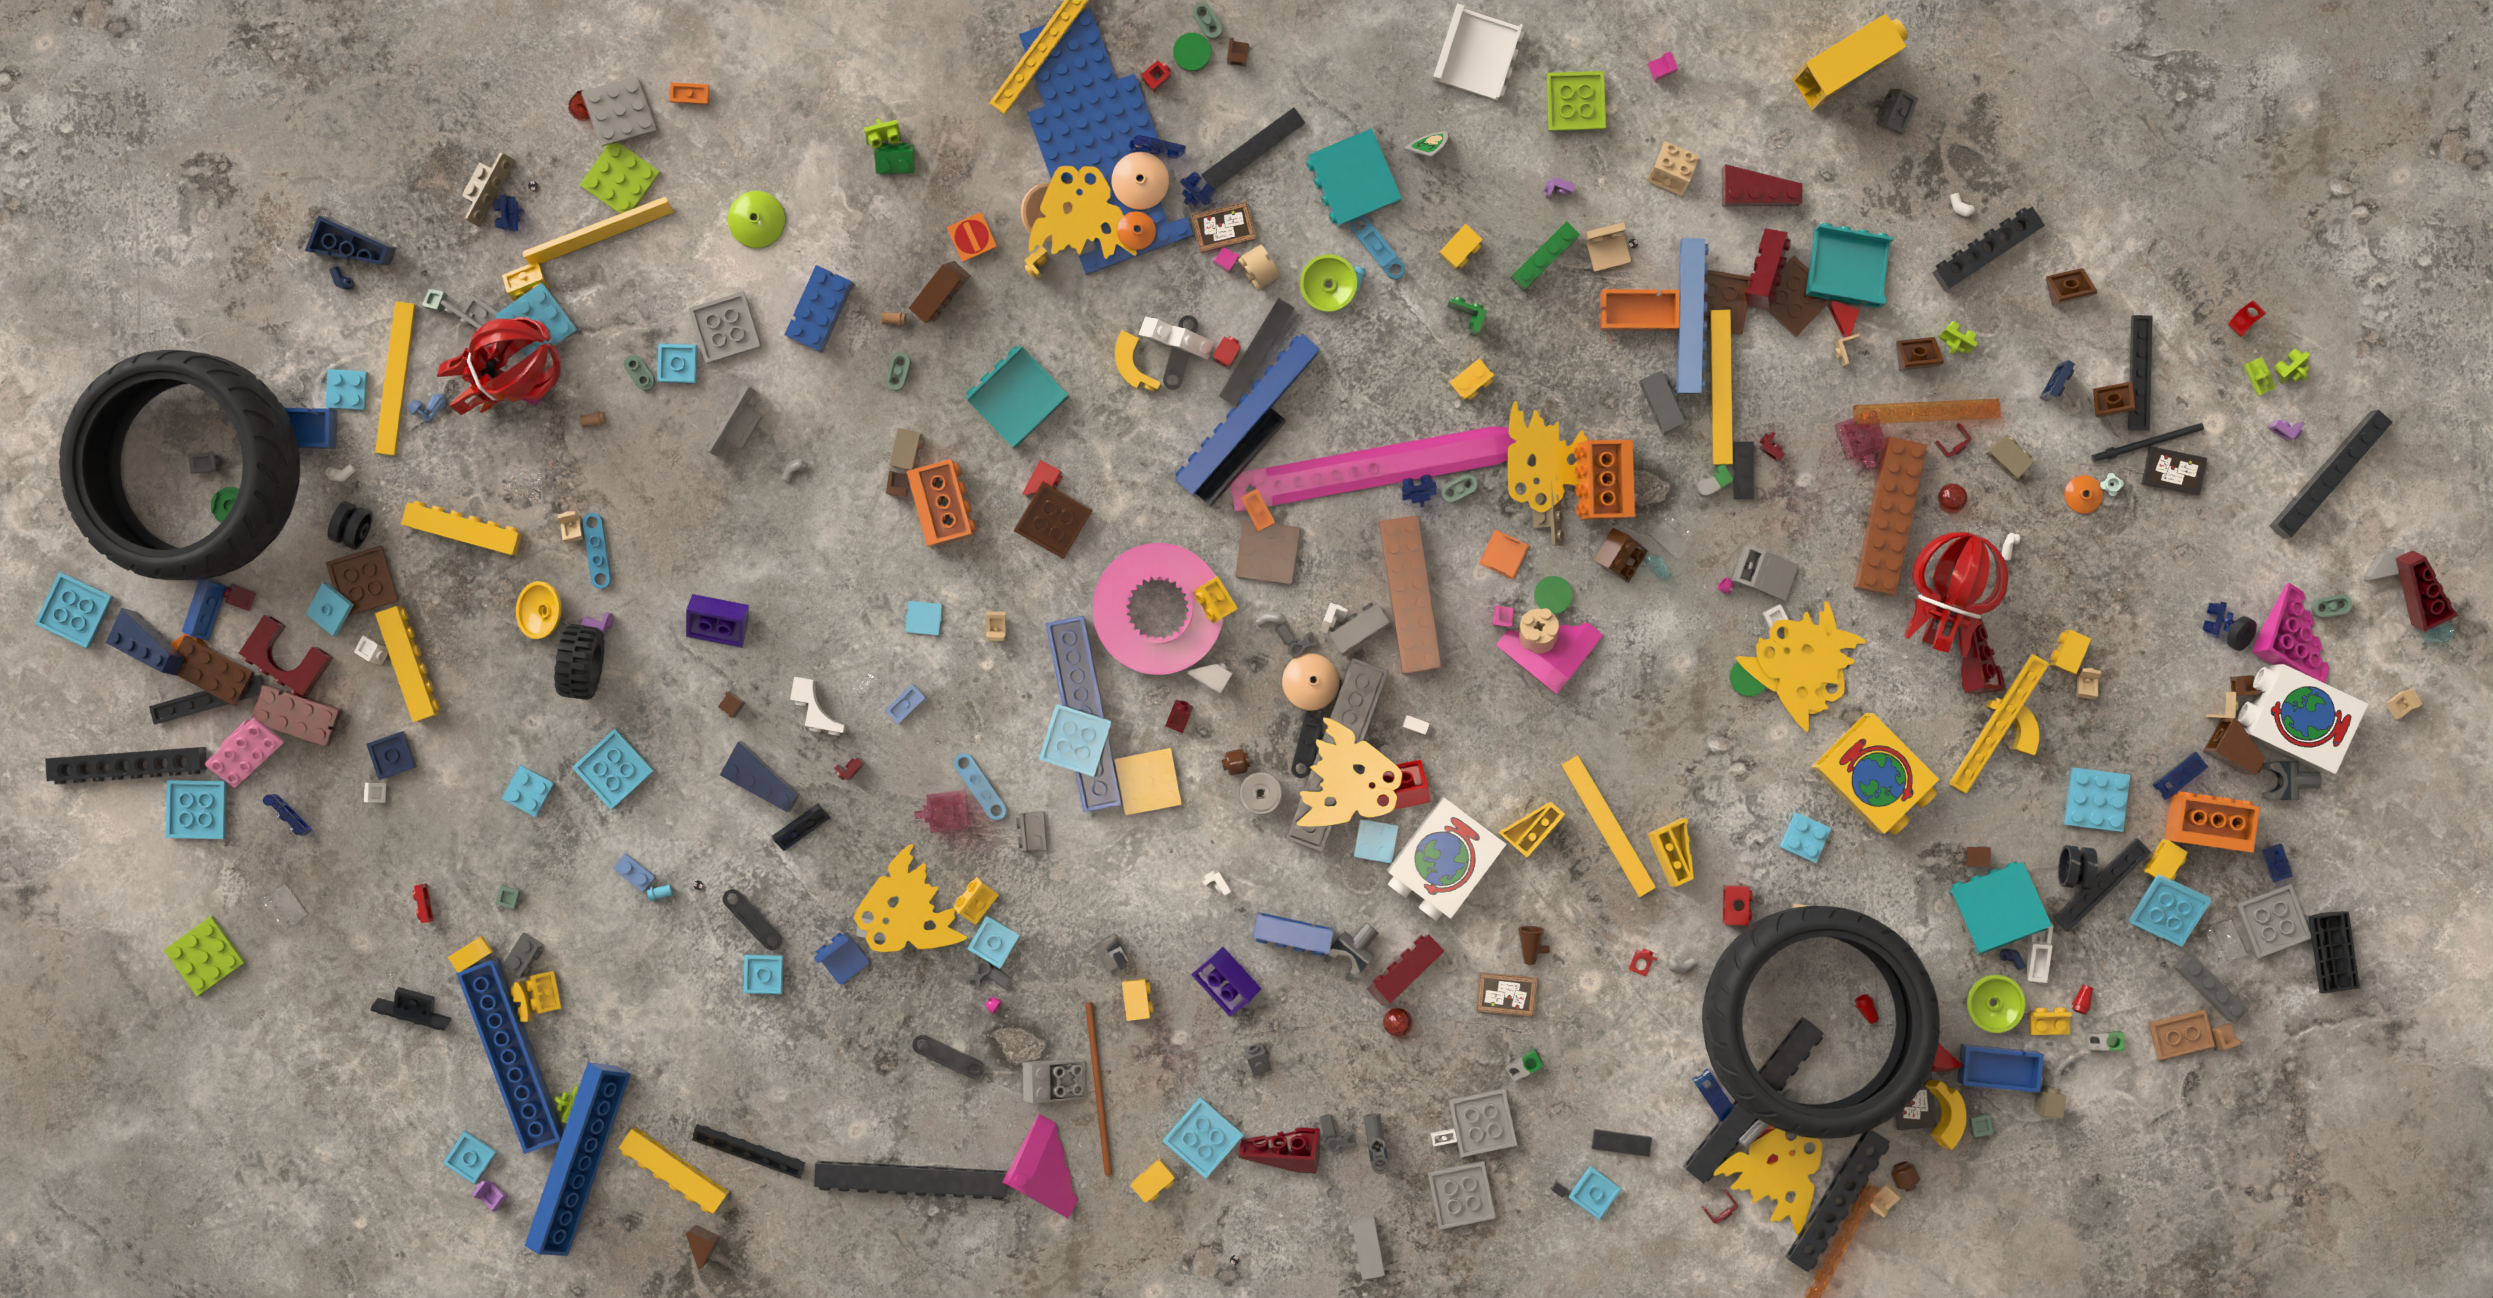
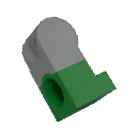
[1696,464,1734,496]
[2086,1031,2124,1051]
[1505,1048,1544,1082]

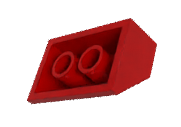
[1369,759,1430,810]

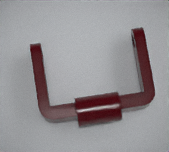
[1935,423,1971,458]
[1702,1189,1738,1224]

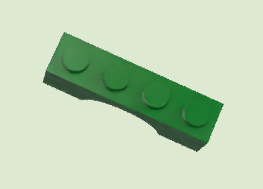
[1511,221,1580,292]

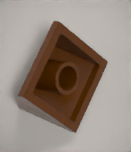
[2046,268,2097,305]
[1896,337,1944,371]
[2093,381,2138,418]
[685,1225,721,1270]

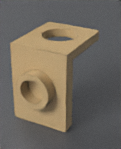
[1834,333,1861,367]
[2206,692,2238,718]

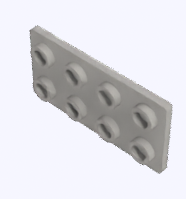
[706,385,762,456]

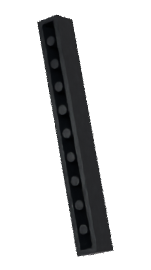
[1683,1016,1824,1184]
[814,1161,1008,1200]

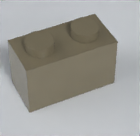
[889,428,925,470]
[1986,435,2034,480]
[2034,1085,2066,1119]

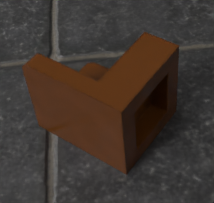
[1227,37,1249,67]
[886,471,909,497]
[2230,675,2260,696]
[718,691,746,718]
[1963,846,1991,867]

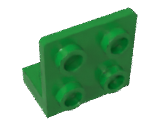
[1447,297,1487,337]

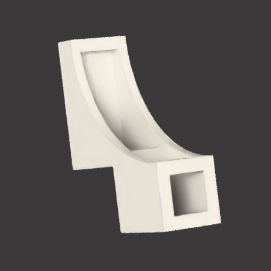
[1139,317,1214,360]
[790,677,847,736]

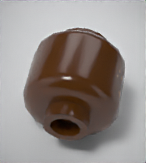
[1221,749,1250,776]
[1891,1161,1920,1192]

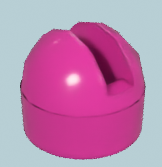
[1718,577,1735,594]
[985,997,1002,1014]

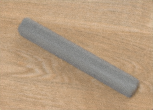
[1739,1089,1796,1147]

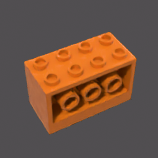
[1574,440,1635,520]
[907,459,977,548]
[2165,791,2260,853]

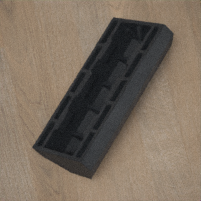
[2308,911,2360,994]

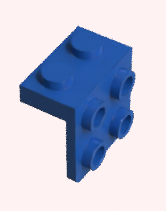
[814,932,869,985]

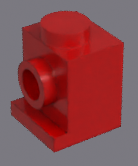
[1141,60,1171,93]

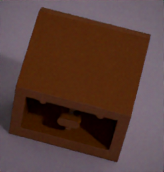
[1593,528,1648,583]

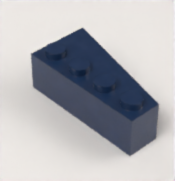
[305,216,396,265]
[106,608,185,676]
[720,741,800,812]

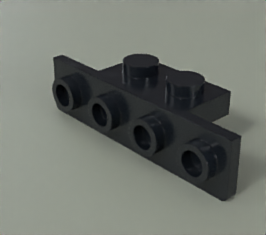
[370,987,451,1031]

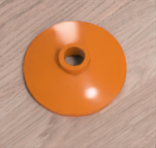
[1117,211,1156,250]
[2064,475,2103,514]

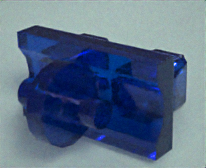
[1179,172,1216,206]
[493,194,525,232]
[1402,475,1437,508]
[2202,601,2235,638]
[2262,843,2293,883]

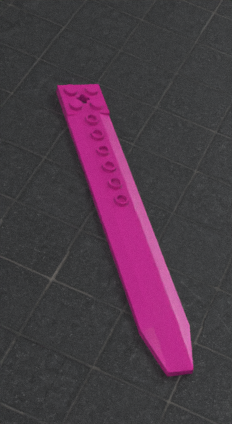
[1230,426,1516,512]

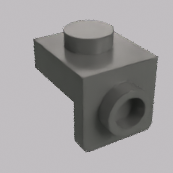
[188,451,219,474]
[1244,1042,1272,1077]

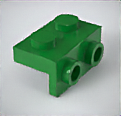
[874,142,915,174]

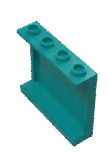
[1306,128,1402,228]
[1805,223,1894,309]
[965,345,1070,449]
[1949,861,2052,956]

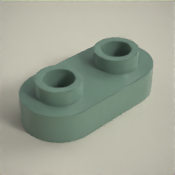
[1193,3,1222,39]
[885,352,911,391]
[624,355,655,391]
[1441,474,1478,503]
[2311,595,2352,617]

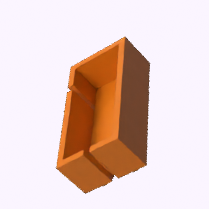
[1600,289,1680,331]

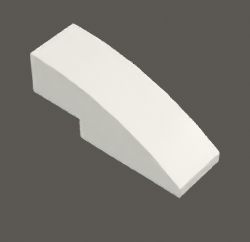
[2027,923,2053,983]

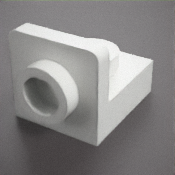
[1320,603,1348,633]
[354,635,388,665]
[1203,870,1231,896]

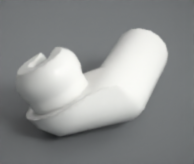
[1950,193,1975,217]
[325,464,356,482]
[2002,533,2020,560]

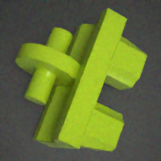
[864,118,900,149]
[1938,321,1978,355]
[2274,348,2310,384]
[2243,357,2277,396]
[554,1085,579,1124]

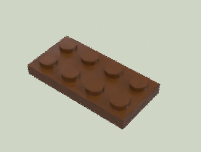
[177,636,255,706]

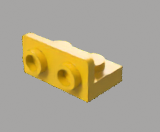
[1024,246,1048,279]
[502,261,549,302]
[1449,358,1494,401]
[1193,576,1238,624]
[954,877,999,925]
[525,971,561,1014]
[2029,1007,2072,1035]

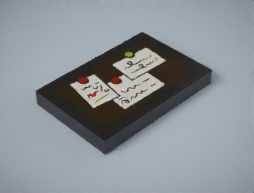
[2141,446,2207,496]
[1895,1072,1936,1130]

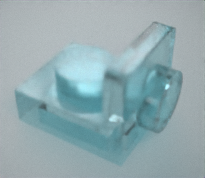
[1641,554,1671,579]
[2424,623,2455,642]

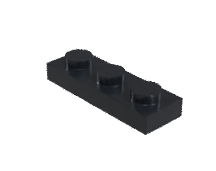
[1733,441,1754,500]
[772,803,830,851]
[1591,1129,1652,1157]

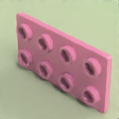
[205,717,284,788]

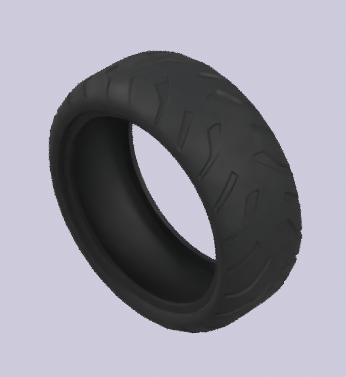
[59,350,300,580]
[1702,906,1940,1139]

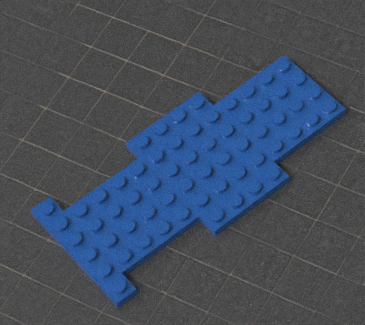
[1019,8,1193,275]

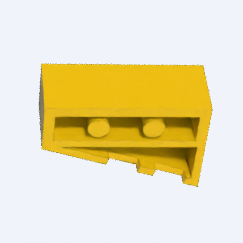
[1498,802,1566,859]
[1647,818,1694,887]

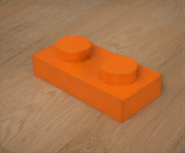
[669,82,710,105]
[1240,489,1275,531]

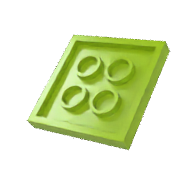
[1546,71,1606,131]
[580,142,661,214]
[164,916,246,997]

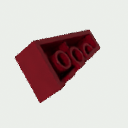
[1722,164,1802,206]
[1745,228,1791,310]
[2395,550,2458,632]
[1367,934,1444,1006]

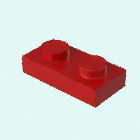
[412,883,434,924]

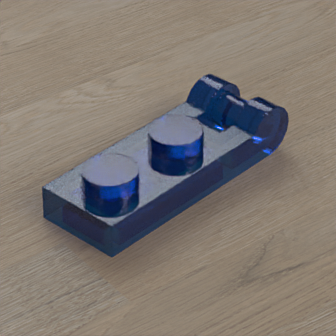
[1129,135,1186,159]
[2153,752,2208,800]
[263,794,312,836]
[1692,1068,1733,1121]

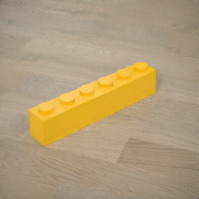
[401,500,523,556]
[375,606,440,722]
[618,1126,730,1214]

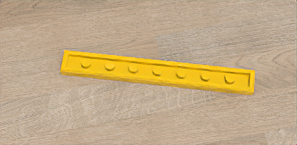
[989,0,1090,115]
[523,197,674,264]
[375,301,416,456]
[1710,310,1733,464]
[1949,653,2050,794]
[1561,755,1656,897]

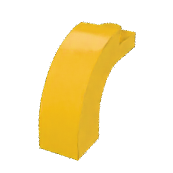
[1115,330,1161,392]
[1986,698,2039,755]
[1925,1080,1966,1150]

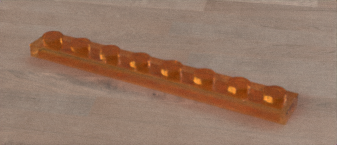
[1853,398,2001,425]
[1805,1182,1879,1298]

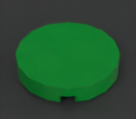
[1173,32,1211,71]
[211,487,239,523]
[1534,576,1573,614]
[1729,662,1766,696]

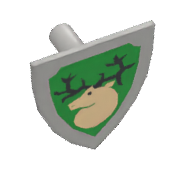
[1404,131,1448,167]

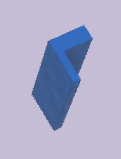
[182,579,227,641]

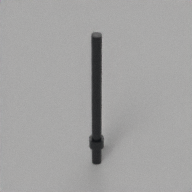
[2091,423,2204,462]

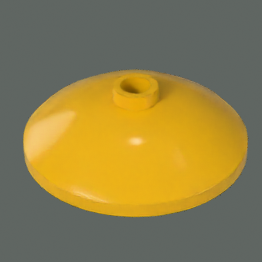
[516,581,562,639]

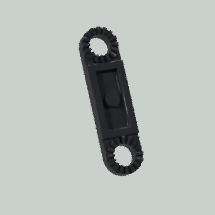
[1163,315,1198,390]
[1291,708,1325,779]
[722,889,782,950]
[912,1035,984,1079]

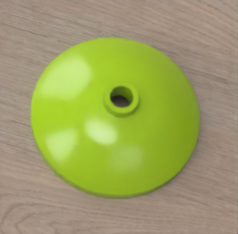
[728,191,785,248]
[1300,254,1357,312]
[1967,975,2026,1033]

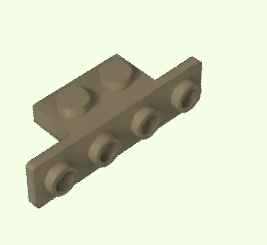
[461,152,515,227]
[1531,478,1565,546]

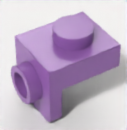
[581,612,614,632]
[472,1180,508,1212]

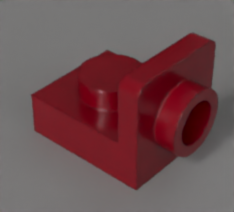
[1759,431,1785,462]
[223,584,256,611]
[1165,700,1193,733]
[833,758,865,780]

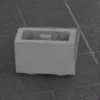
[1732,544,1799,601]
[1023,1060,1086,1103]

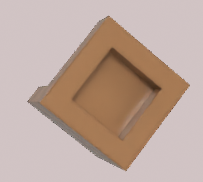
[2211,1023,2242,1050]

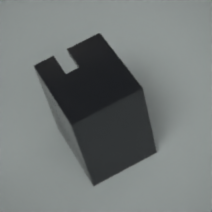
[1550,1181,1568,1198]

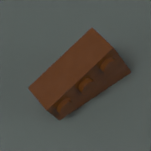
[908,261,971,323]

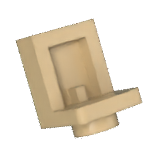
[557,511,583,544]
[986,611,1006,642]
[2077,668,2101,700]
[2385,688,2422,720]
[1870,1182,1901,1218]

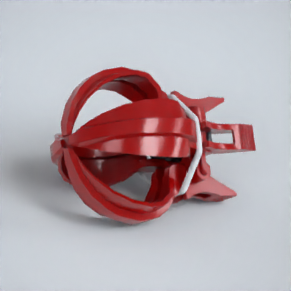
[437,317,562,416]
[1904,532,2009,658]

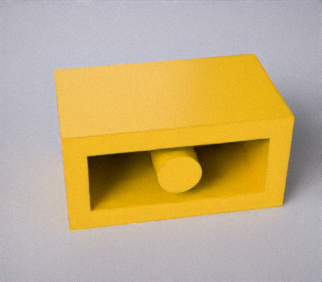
[1438,224,1482,270]
[2050,630,2091,674]
[2142,839,2188,880]
[1122,978,1154,1021]
[1130,1158,1175,1203]

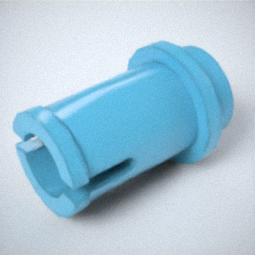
[1354,266,1366,292]
[647,884,673,902]

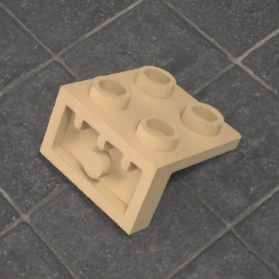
[1647,141,1699,196]
[1584,222,1631,272]

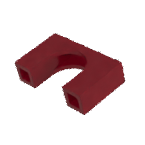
[238,615,334,696]

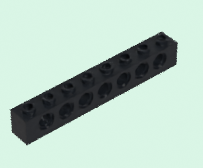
[45,747,207,785]
[1785,1129,1890,1272]

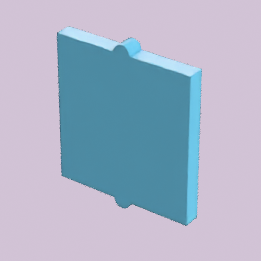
[905,601,943,635]

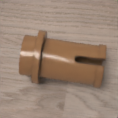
[881,311,906,327]
[580,411,606,428]

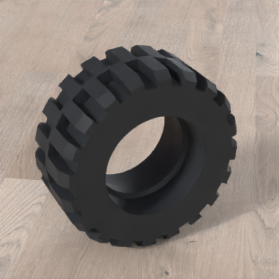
[554,624,605,700]

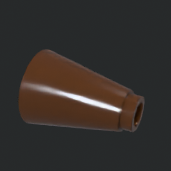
[1518,926,1550,965]

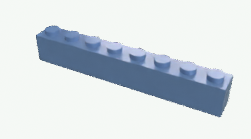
[1676,238,1709,394]

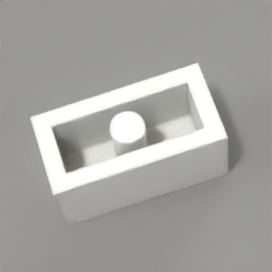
[1403,715,1430,735]
[1431,1128,1457,1147]

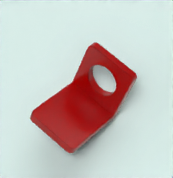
[2228,300,2266,337]
[1629,948,1657,976]

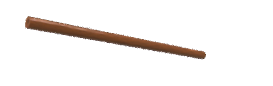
[1085,1002,1112,1175]

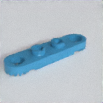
[1350,216,1405,280]
[583,513,611,589]
[954,753,1006,820]

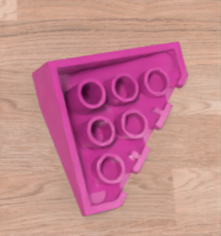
[2252,583,2329,683]
[1496,623,1603,694]
[1002,1114,1077,1219]

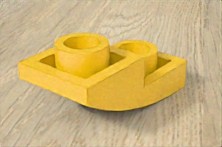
[448,935,493,973]
[511,981,532,1022]

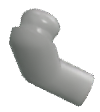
[781,458,807,482]
[1255,611,1284,628]
[1668,958,1697,974]

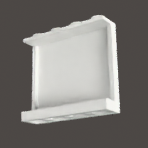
[1432,3,1525,101]

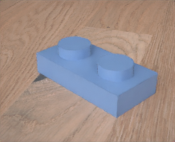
[885,684,926,724]
[613,853,656,892]

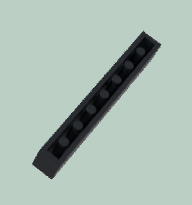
[2269,409,2393,539]

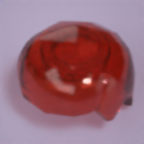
[568,90,591,122]
[1937,483,1968,514]
[1383,1008,1414,1037]

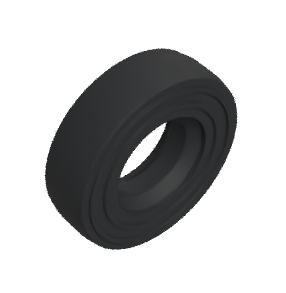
[2227,616,2257,651]

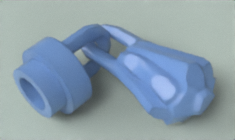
[407,393,447,421]

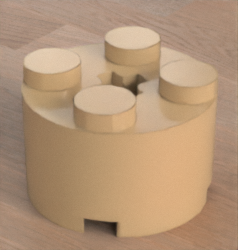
[1237,244,1280,291]
[1519,608,1559,654]

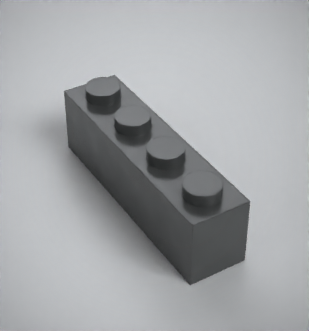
[2173,953,2249,1023]

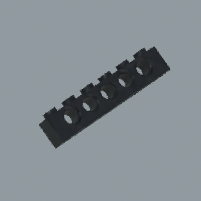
[1932,206,2045,291]

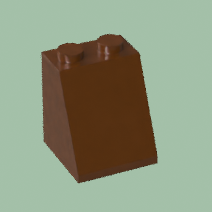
[2203,718,2265,775]

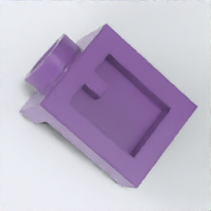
[1544,177,1575,198]
[2268,420,2304,441]

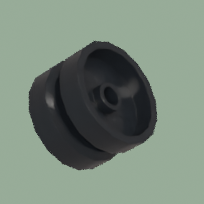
[327,501,373,550]
[2058,845,2098,890]

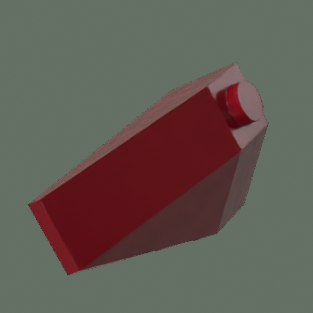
[1961,618,2005,694]
[1238,1127,1320,1174]

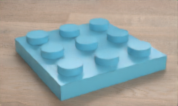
[495,282,577,357]
[34,572,114,648]
[1039,704,1112,777]
[572,728,655,810]
[2064,767,2130,832]
[166,780,227,839]
[2129,874,2212,947]
[1162,1097,1244,1179]

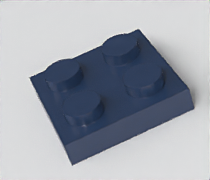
[2039,360,2075,401]
[366,731,417,780]

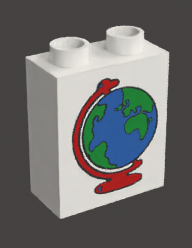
[2237,664,2368,774]
[1387,797,1506,921]

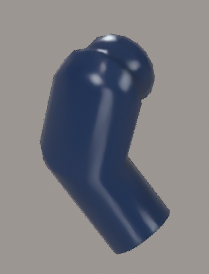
[329,267,354,290]
[2000,948,2026,970]

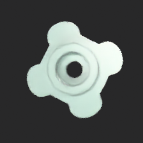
[2100,473,2124,496]

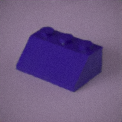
[686,594,749,648]
[1191,946,1261,1017]

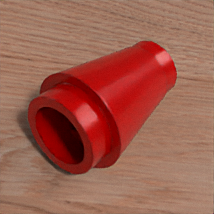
[2071,985,2093,1015]
[1855,994,1879,1024]

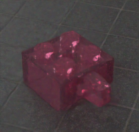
[1834,410,1886,469]
[914,789,971,833]

